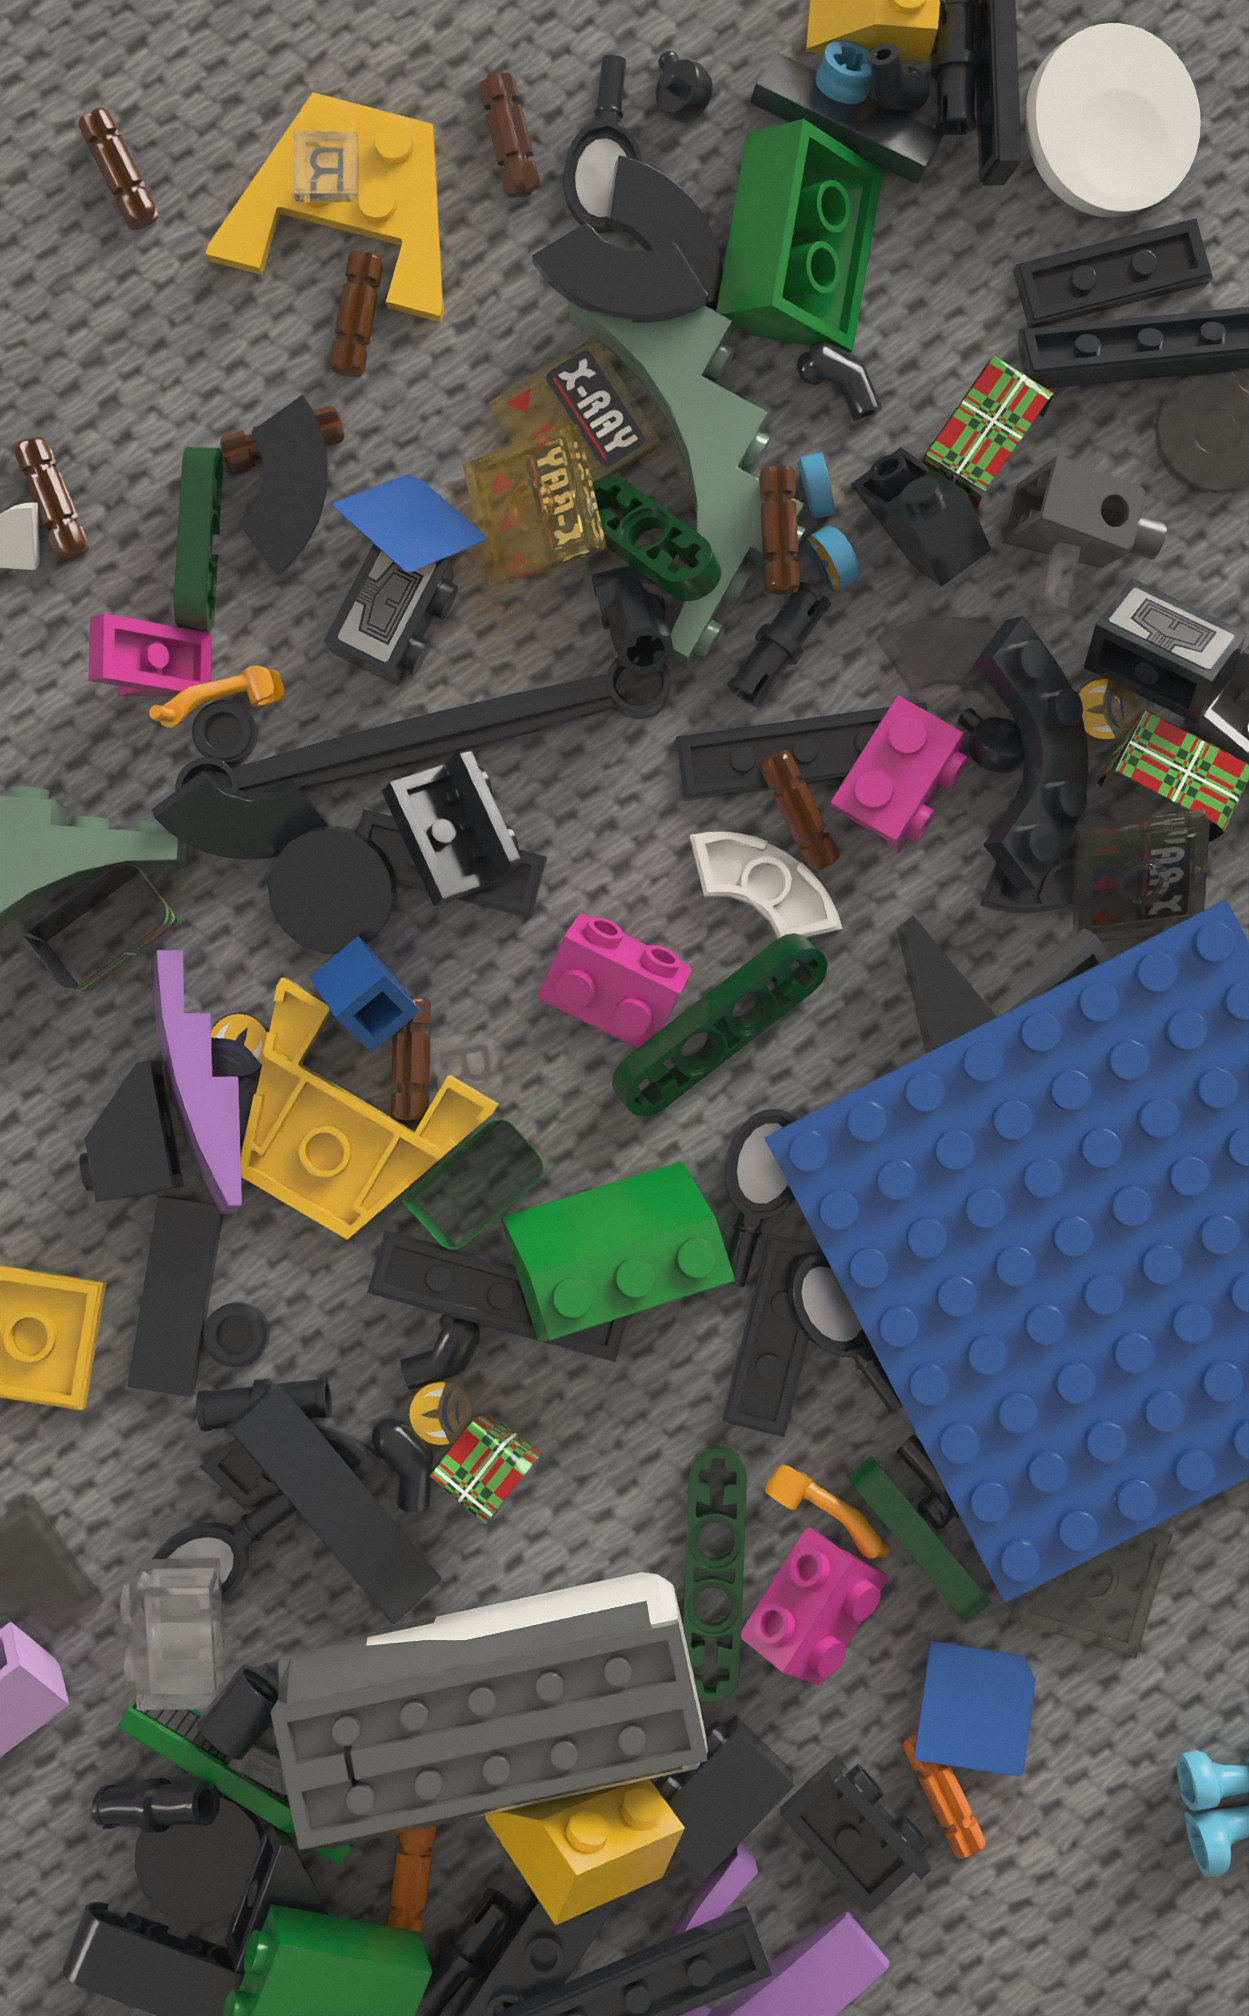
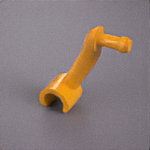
[149,666,285,728]
[765,1465,890,1559]

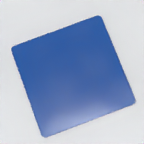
[333,474,487,573]
[915,1641,1036,1776]

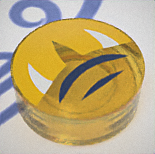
[1077,678,1137,744]
[408,1379,474,1446]

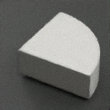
[0,503,40,570]

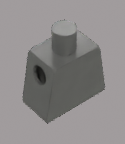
[1003,455,1167,568]

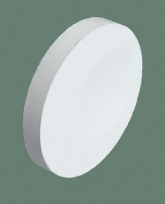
[1024,23,1201,218]

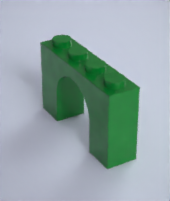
[222,1904,432,2016]

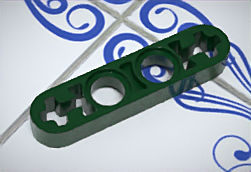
[612,933,828,1117]
[683,1445,747,1704]

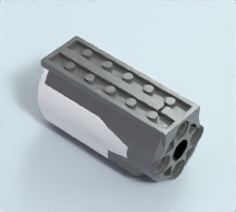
[270,1572,708,1850]

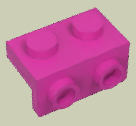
[830,695,969,853]
[537,914,692,1048]
[741,1528,890,1686]

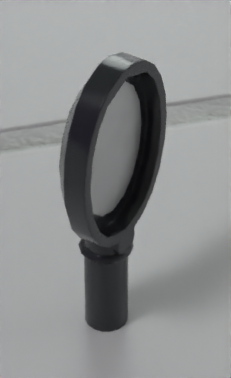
[563,55,643,233]
[724,1109,798,1287]
[787,1252,903,1412]
[144,1492,296,1617]

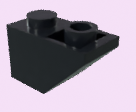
[851,447,992,587]

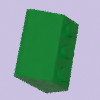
[716,119,883,352]
[500,1161,735,1342]

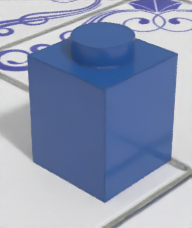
[310,936,421,1053]

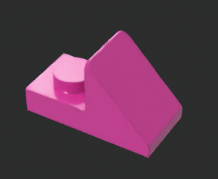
[88,613,212,696]

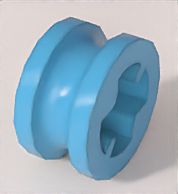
[815,40,872,104]

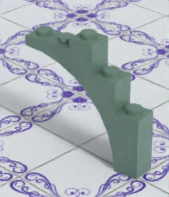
[568,301,806,669]
[0,786,189,931]

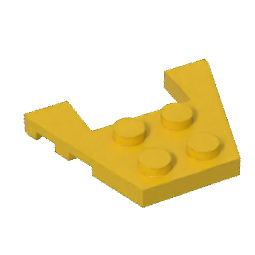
[205,92,444,323]
[240,977,499,1240]

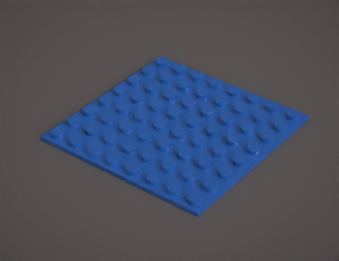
[764,899,1249,1603]

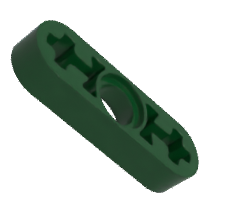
[174,446,224,630]
[583,477,722,601]
[847,1456,992,1623]

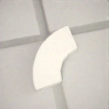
[690,832,843,939]

